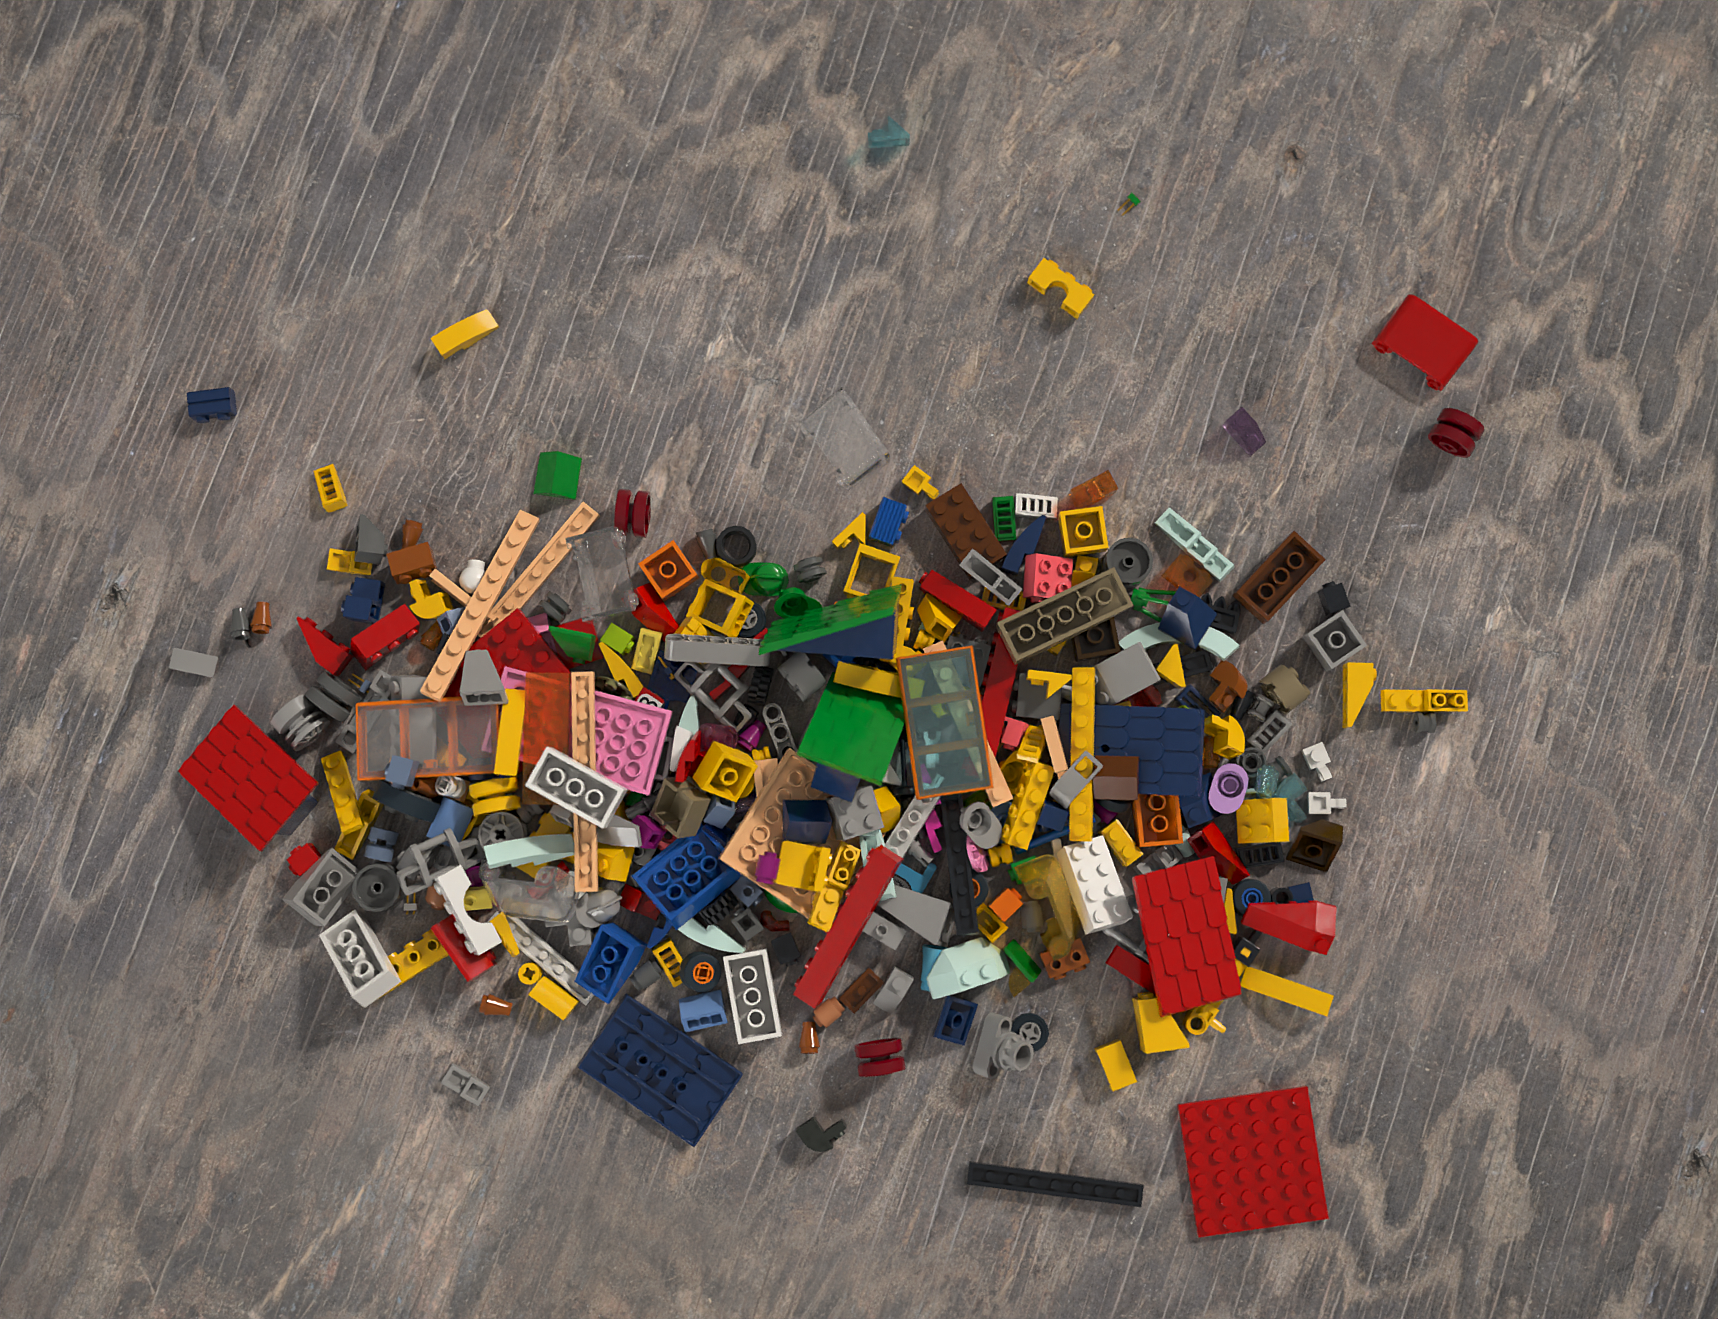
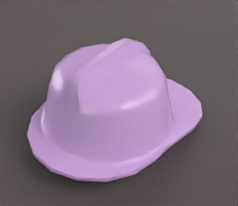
[1208,763,1248,814]

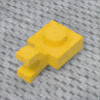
[901,465,939,500]

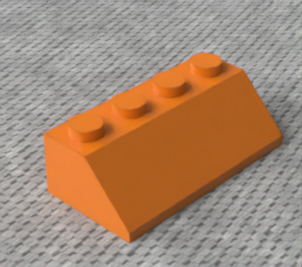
[1132,794,1183,847]

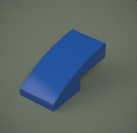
[647,920,673,949]

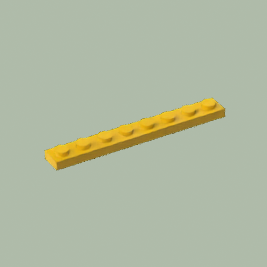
[1069,667,1095,842]

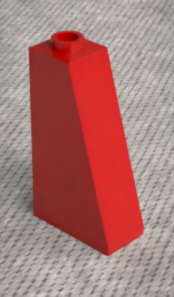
[919,570,997,632]

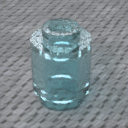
[1255,765,1279,798]

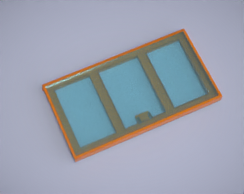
[896,646,994,800]

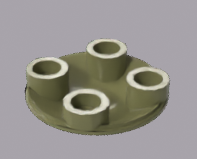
[595,676,633,700]

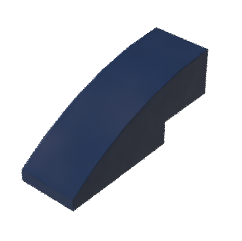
[1001,515,1047,576]

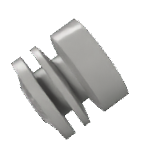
[270,694,330,751]
[478,812,530,851]

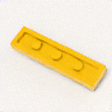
[321,750,365,835]

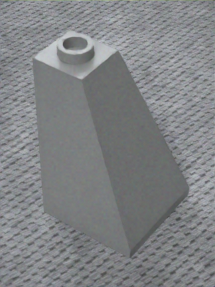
[878,885,955,947]

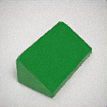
[1002,939,1042,982]

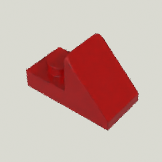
[620,884,660,920]

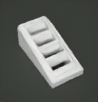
[1015,493,1058,519]
[670,725,693,773]

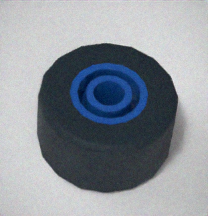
[1232,879,1271,917]

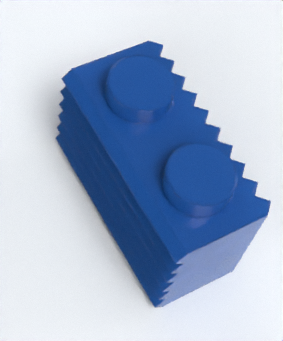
[869,497,909,548]

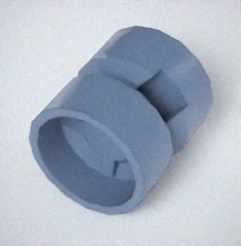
[364,827,399,862]

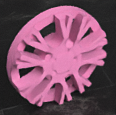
[966,835,989,873]

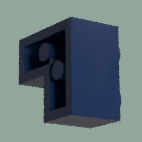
[341,577,385,624]

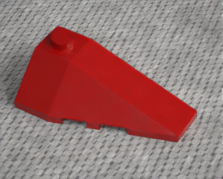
[1241,900,1337,955]

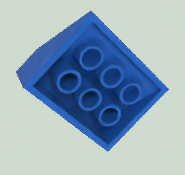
[632,823,743,930]

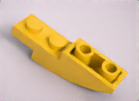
[1380,689,1468,713]
[807,841,861,932]

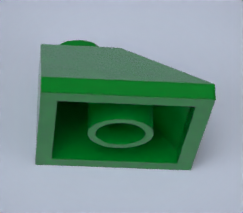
[548,625,596,664]

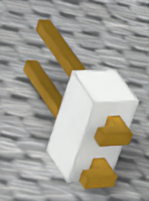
[404,892,418,914]

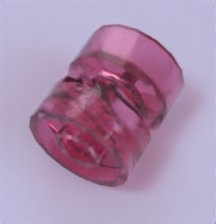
[698,723,738,750]

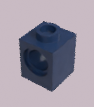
[1037,799,1070,832]

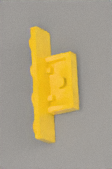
[879,576,914,664]

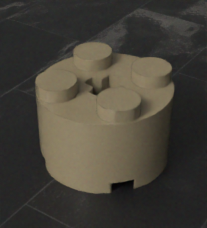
[1259,665,1311,715]

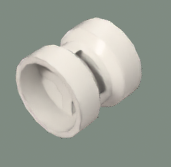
[435,776,466,799]

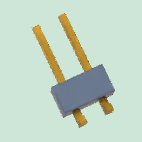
[348,673,372,694]

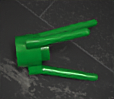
[1131,587,1176,622]

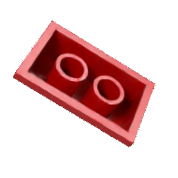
[431,914,497,982]

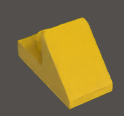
[832,512,865,550]
[1071,555,1099,587]
[1026,670,1072,699]

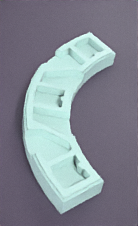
[1119,623,1239,661]

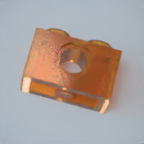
[1068,470,1118,509]
[1161,553,1213,597]

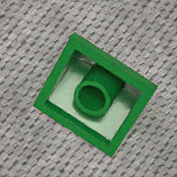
[534,451,582,500]

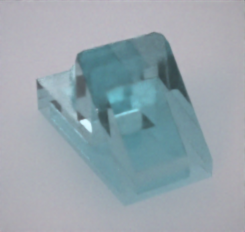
[868,116,910,148]

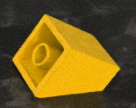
[1132,992,1190,1054]

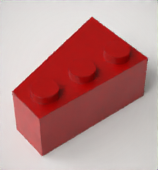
[350,604,420,671]

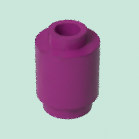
[755,851,781,885]

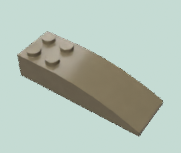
[996,567,1134,665]

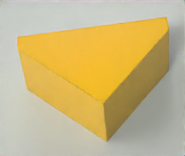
[1155,644,1186,689]
[873,786,900,833]
[976,903,1008,943]

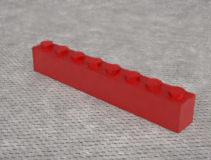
[961,607,1020,779]
[793,845,903,1009]

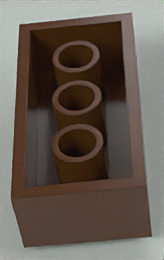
[925,483,1007,580]
[1232,531,1326,624]

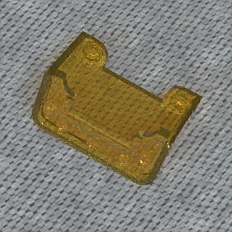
[1014,854,1082,961]

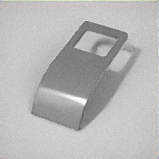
[1049,751,1103,810]

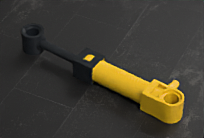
[1183,887,1293,1035]

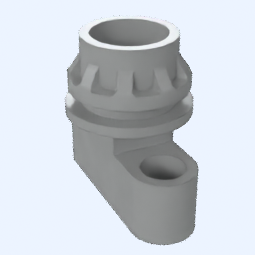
[973,1012,1033,1079]

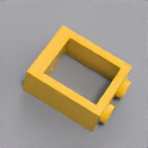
[843,543,900,599]
[686,579,754,638]

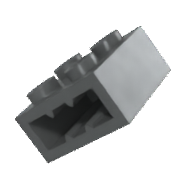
[946,633,991,689]
[1011,673,1062,722]

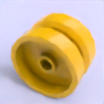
[469,777,522,816]

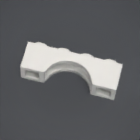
[433,865,502,955]

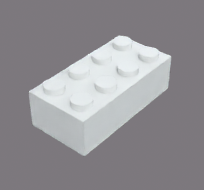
[525,747,628,829]
[1056,835,1133,935]
[319,910,401,1008]
[723,948,782,1044]

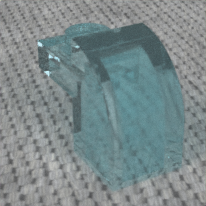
[1272,772,1308,823]

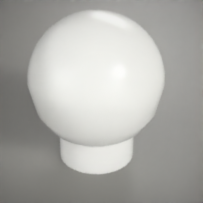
[459,560,486,595]

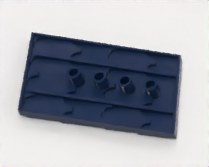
[1057,704,1205,797]
[577,993,743,1148]

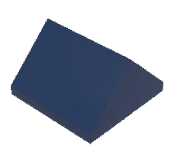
[782,800,832,844]
[933,995,978,1046]

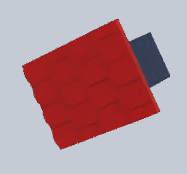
[178,704,319,852]
[1132,856,1242,1018]

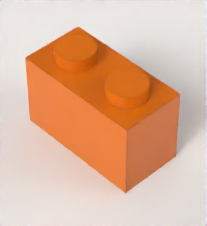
[987,887,1023,922]

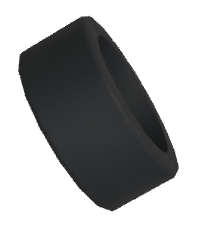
[716,525,757,567]

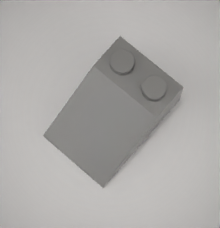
[1093,642,1161,705]
[282,848,359,927]

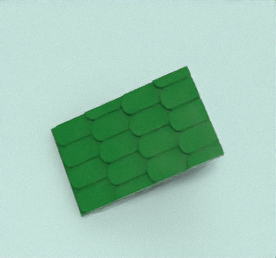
[759,584,902,659]
[797,672,905,802]

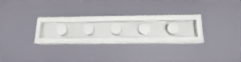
[488,905,595,1005]

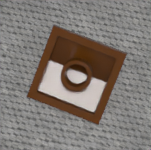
[1093,756,1139,800]

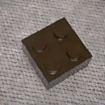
[1071,617,1121,662]

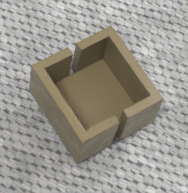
[650,777,711,838]

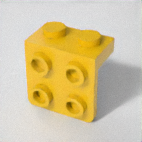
[774,841,832,892]

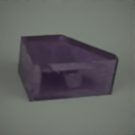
[1222,407,1266,457]

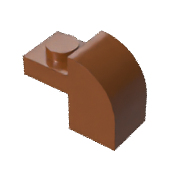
[1209,660,1247,713]

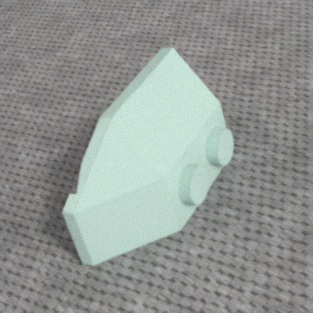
[926,937,1011,999]

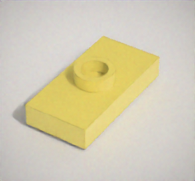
[631,627,662,675]
[463,885,492,911]

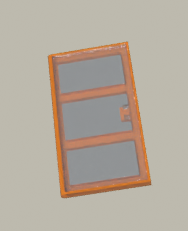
[356,697,501,781]

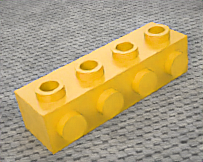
[1001,761,1054,850]
[378,929,449,999]

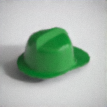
[738,562,789,596]
[774,587,822,618]

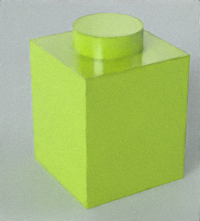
[600,622,635,656]

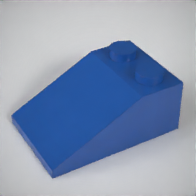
[574,923,647,1004]

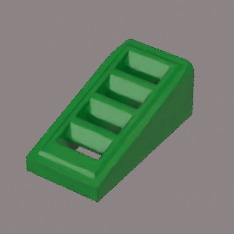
[991,496,1016,541]

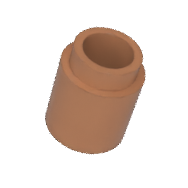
[812,996,845,1028]

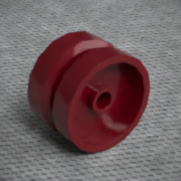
[1428,408,1485,458]
[614,489,651,538]
[854,1038,906,1077]

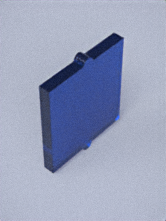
[702,823,735,847]

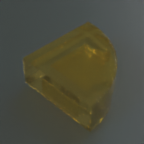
[1008,967,1030,997]

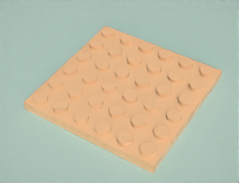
[718,748,886,919]

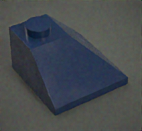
[1158,586,1217,650]
[1179,772,1224,828]

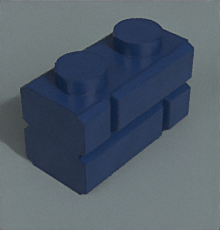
[186,387,237,423]

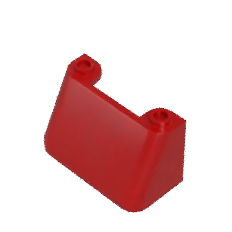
[1371,294,1479,391]

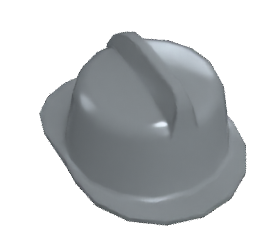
[960,802,1002,849]
[575,887,622,928]

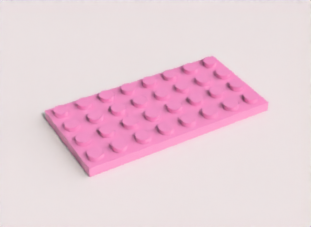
[482,666,673,795]

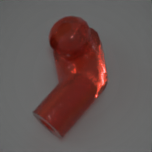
[760,910,790,932]

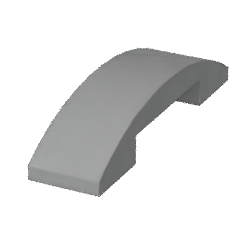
[336,669,391,754]

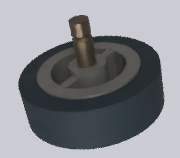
[372,768,441,823]

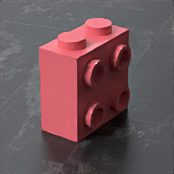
[1023,553,1073,603]

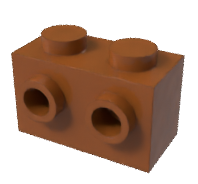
[387,542,438,584]
[1038,937,1090,981]

